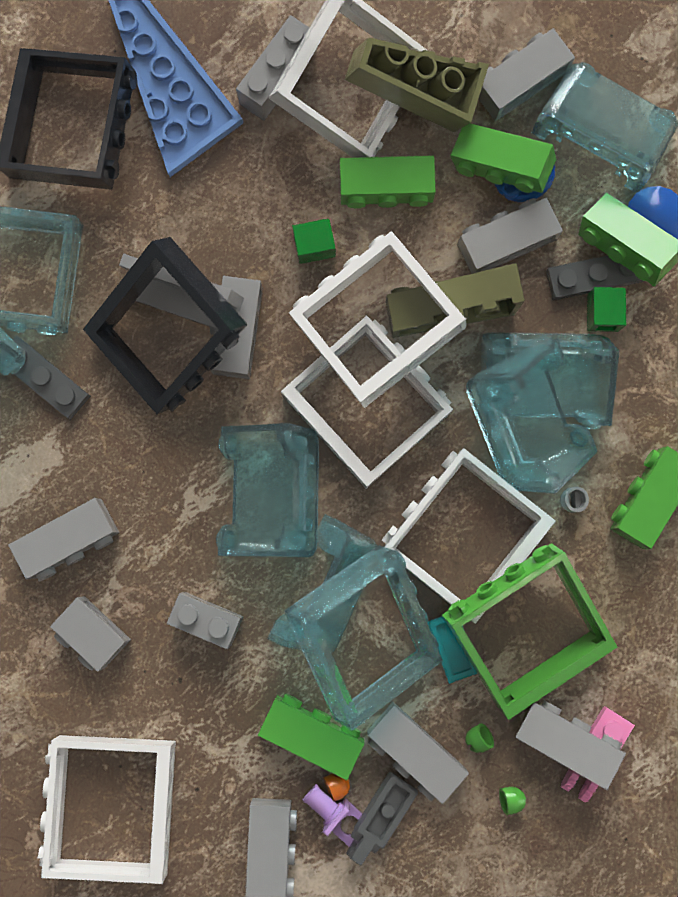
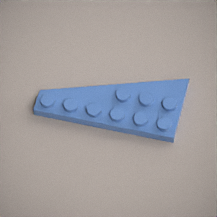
[109,0,243,177]

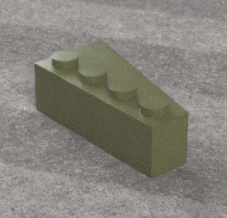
[345,37,489,132]
[385,263,525,338]

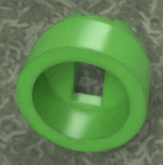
[466,723,494,753]
[499,786,526,815]

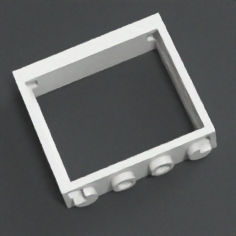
[269,0,427,158]
[289,231,466,408]
[281,315,453,489]
[381,448,555,624]
[38,735,176,884]

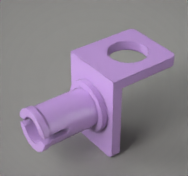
[303,784,363,847]

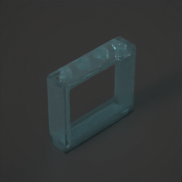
[0,207,83,336]
[284,545,442,731]

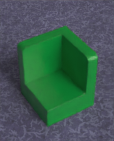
[292,219,336,264]
[587,287,626,332]

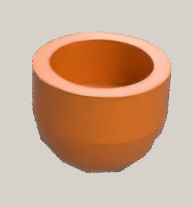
[323,773,350,802]

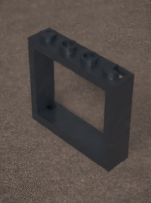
[0,48,137,190]
[83,237,248,415]

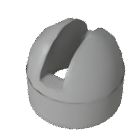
[560,487,589,513]

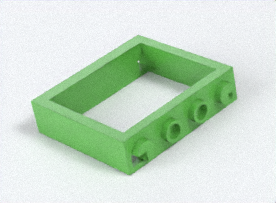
[442,543,617,720]

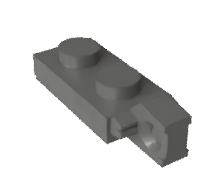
[346,771,418,866]

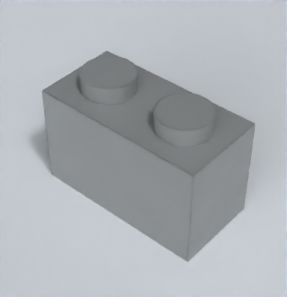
[166,592,244,649]
[50,596,131,671]

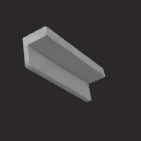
[119,254,244,330]

